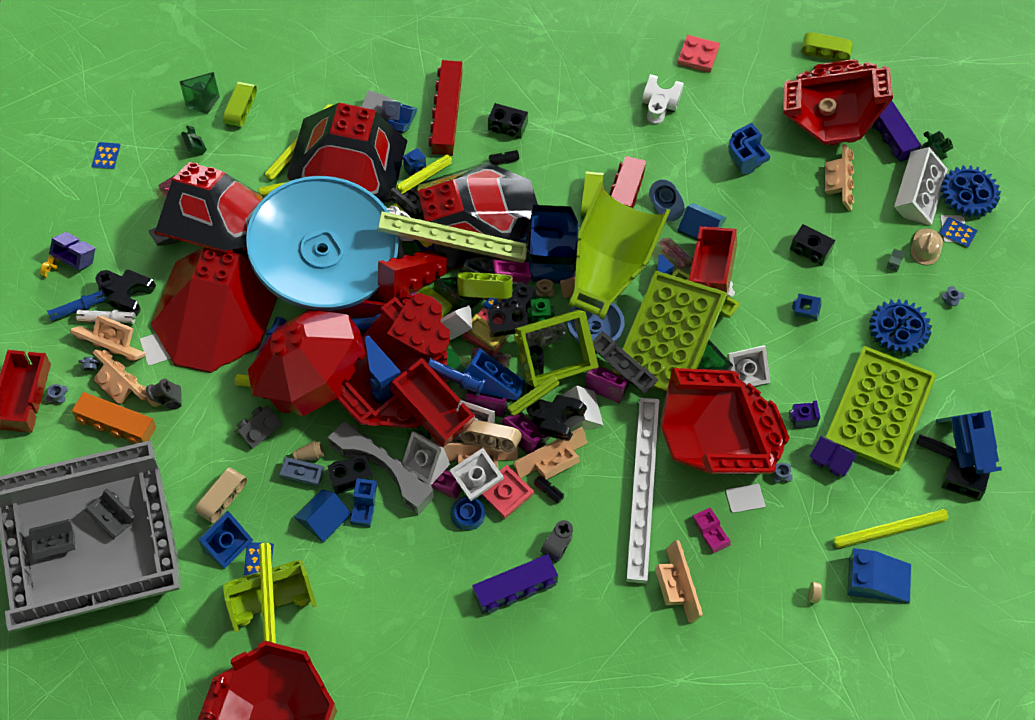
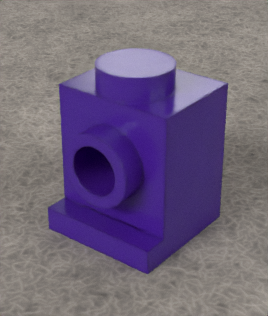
[789,400,820,428]

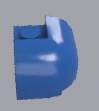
[728,123,770,174]

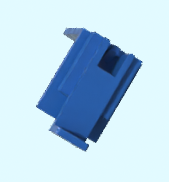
[936,410,1002,474]

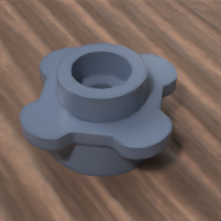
[942,286,965,306]
[78,357,100,371]
[46,384,68,403]
[773,463,793,482]

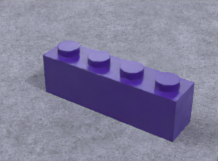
[874,101,922,162]
[472,554,558,614]

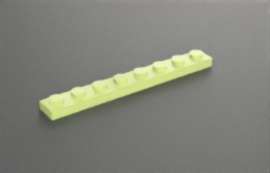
[378,211,527,263]

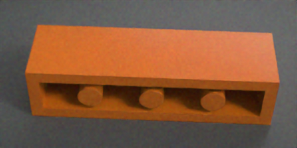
[72,392,156,444]

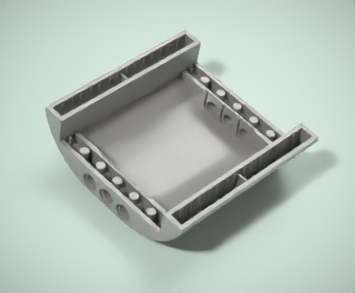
[0,440,181,633]

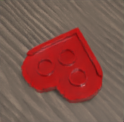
[386,293,450,358]

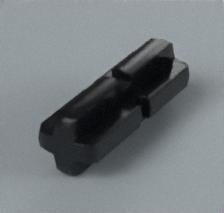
[489,150,519,165]
[534,475,564,503]

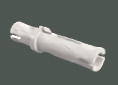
[76,310,136,324]

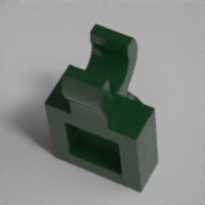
[181,125,207,155]

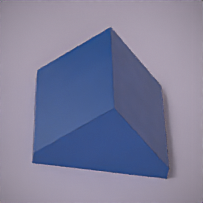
[678,203,726,240]
[294,489,351,543]
[198,511,253,569]

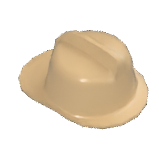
[911,228,943,265]

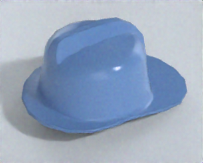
[649,179,685,221]

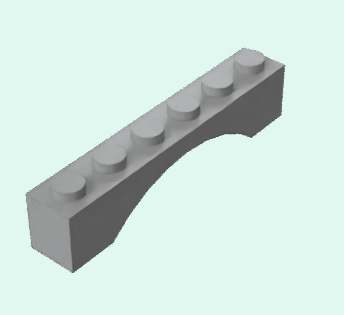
[328,421,434,515]

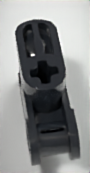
[95,270,156,316]
[526,395,587,441]

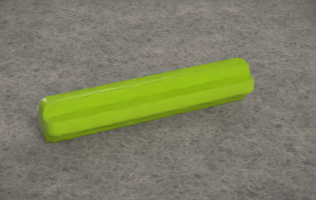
[508,376,560,416]

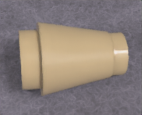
[293,441,324,461]

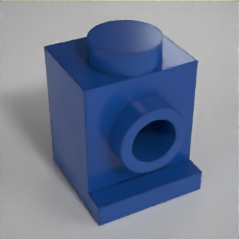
[403,148,426,176]
[792,293,822,320]

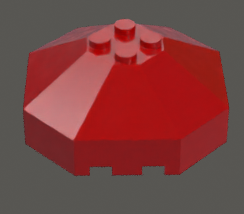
[248,310,366,416]
[198,641,337,720]

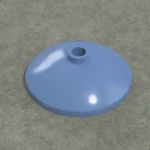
[567,300,624,343]

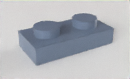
[279,457,324,487]

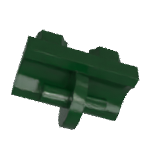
[921,130,954,160]

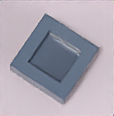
[381,100,401,120]

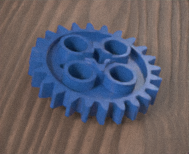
[940,165,1001,218]
[869,299,932,356]

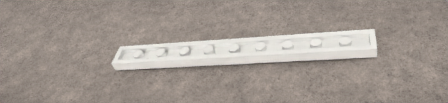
[626,398,659,584]

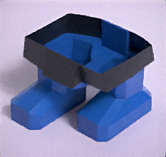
[518,205,579,284]

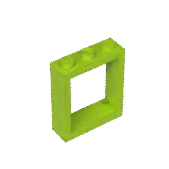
[514,310,599,387]

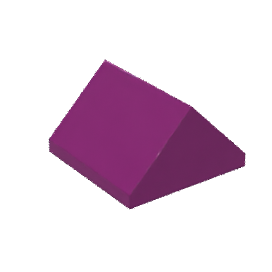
[585,365,630,404]
[466,390,509,418]
[502,412,550,454]

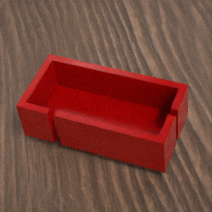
[689,226,737,299]
[0,350,51,433]
[390,358,475,448]

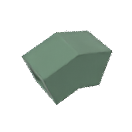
[886,248,905,272]

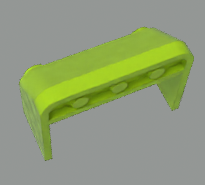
[223,560,317,632]

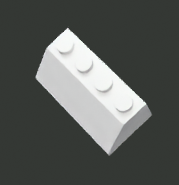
[894,147,948,225]

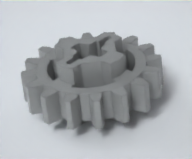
[526,322,567,347]

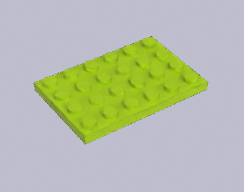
[613,270,727,392]
[826,346,937,472]

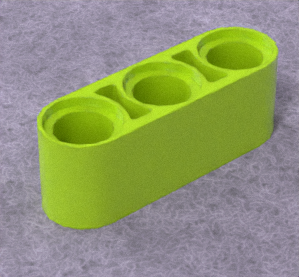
[801,32,853,61]
[223,82,257,127]
[581,171,604,217]
[458,272,512,299]

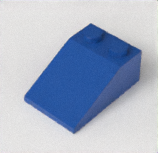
[365,335,401,405]
[463,348,526,401]
[847,548,911,604]

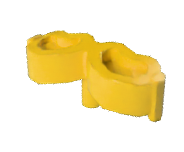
[40,255,60,278]

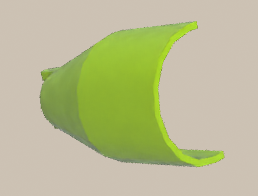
[568,182,670,320]

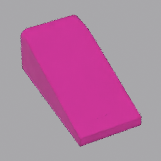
[492,260,531,285]
[420,471,462,499]

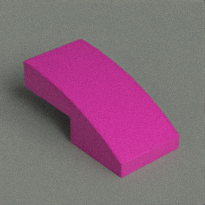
[693,508,731,553]

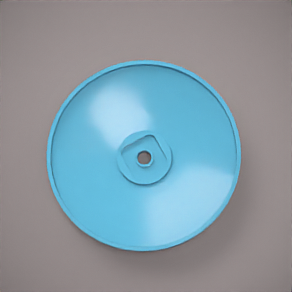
[246,176,399,311]

